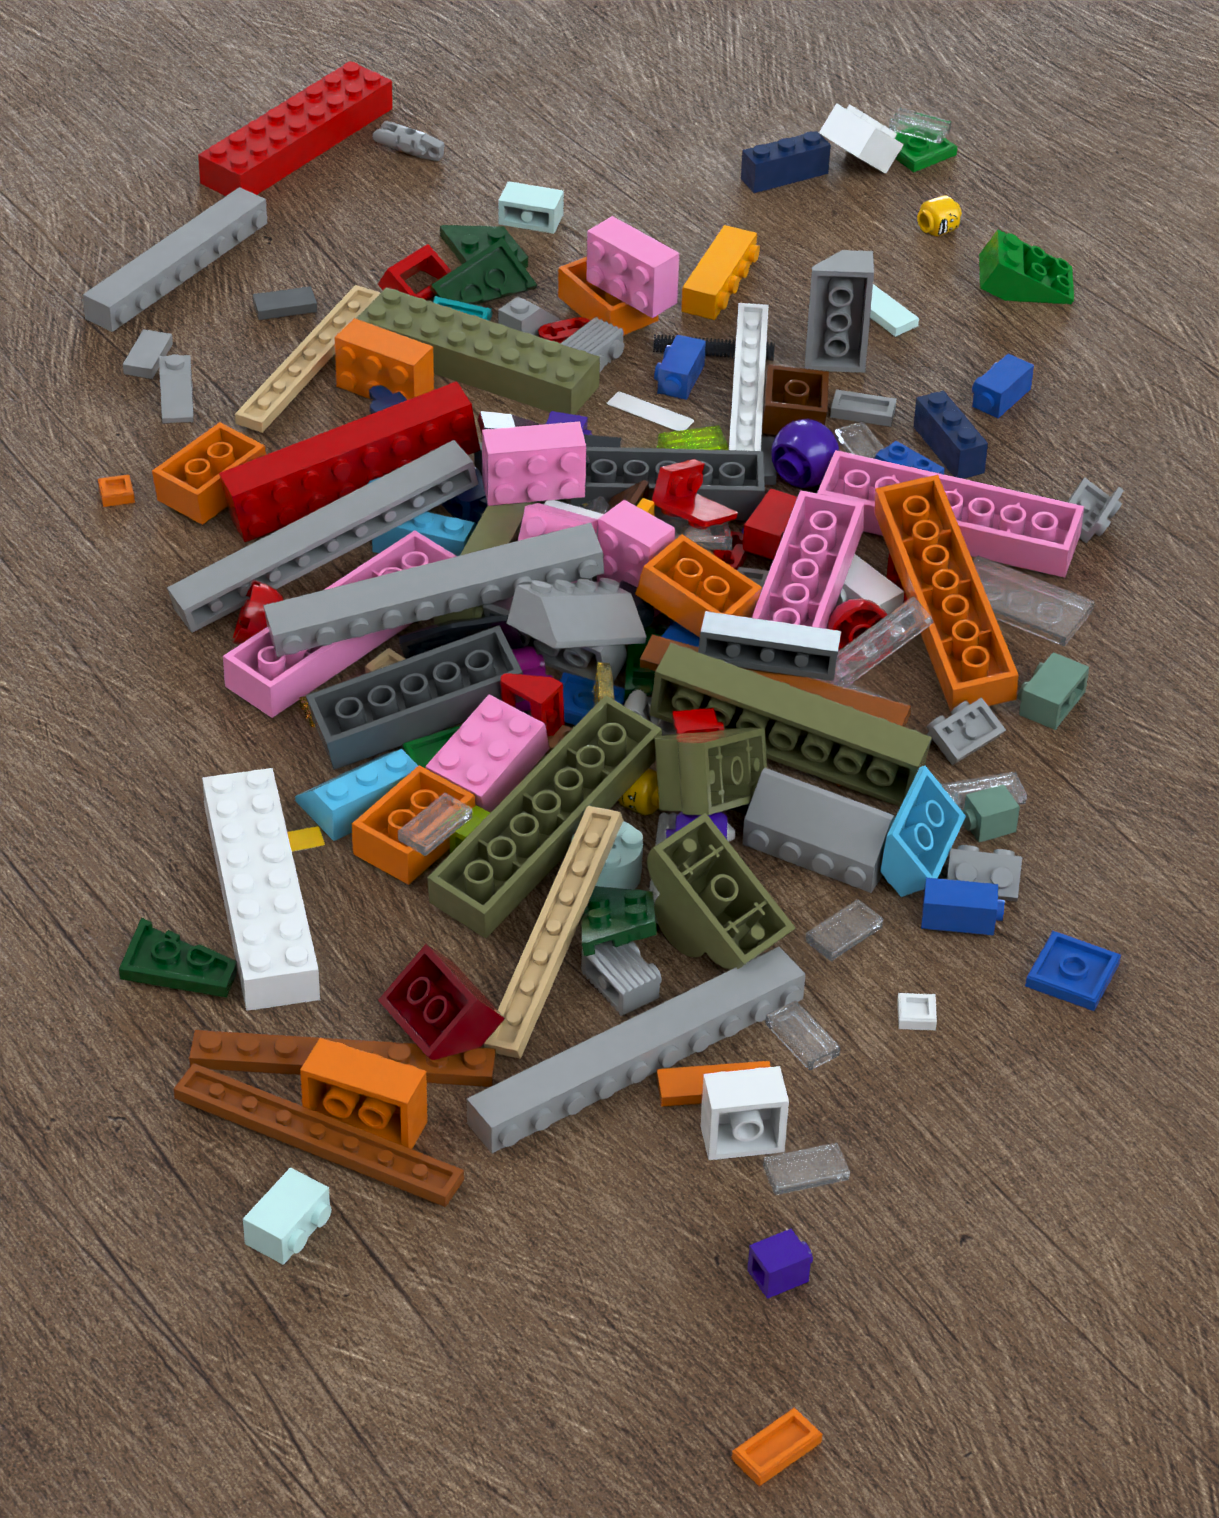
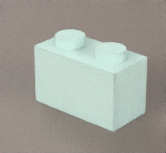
[499,181,564,234]
[243,1167,331,1265]

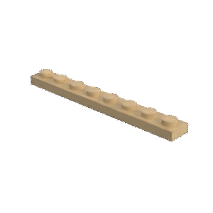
[235,285,380,433]
[484,806,623,1059]

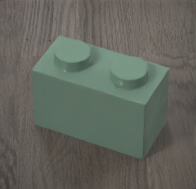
[1018,652,1089,730]

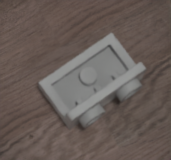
[1067,477,1124,543]
[947,845,1022,902]

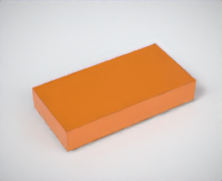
[731,1407,822,1487]

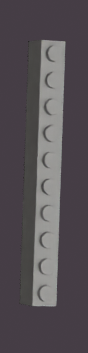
[167,440,478,633]
[264,523,604,657]
[467,947,805,1153]

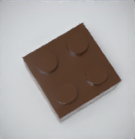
[762,364,829,435]

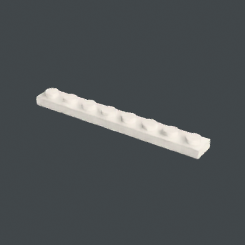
[729,303,769,451]

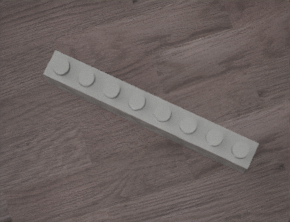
[83,187,267,332]

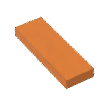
[656,1061,771,1107]

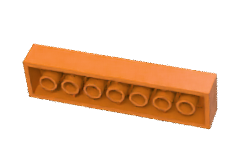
[875,475,1019,712]

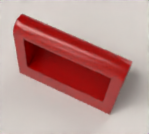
[378,244,451,301]
[500,673,565,738]

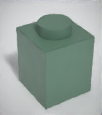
[962,784,1020,843]

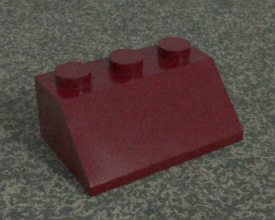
[378,944,505,1060]

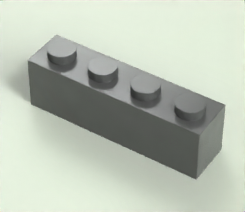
[698,611,841,681]

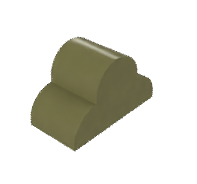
[654,728,767,815]
[647,812,795,970]

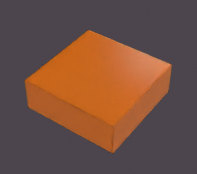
[98,475,135,507]

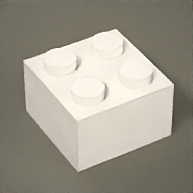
[819,103,904,174]
[701,1066,789,1160]

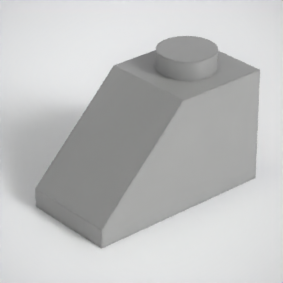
[498,296,560,337]
[159,354,194,424]

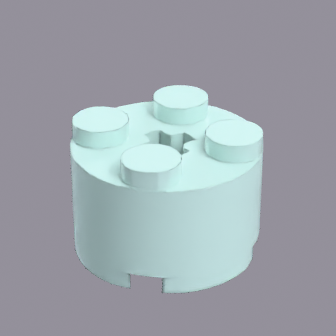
[571,821,643,890]

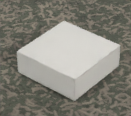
[897,993,937,1030]

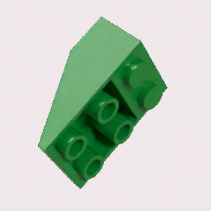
[979,230,1074,304]

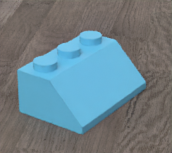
[372,511,477,556]
[295,749,418,841]
[880,765,966,897]

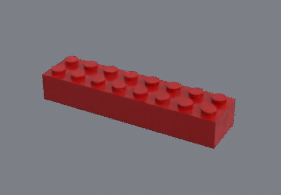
[198,61,393,196]
[219,381,480,542]

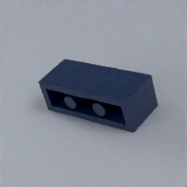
[741,131,831,193]
[913,390,988,479]

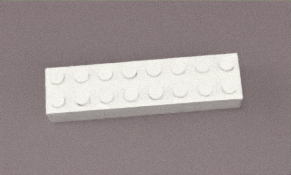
[202,768,320,1011]

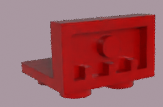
[651,459,738,529]

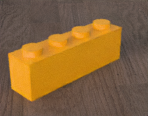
[681,225,760,320]

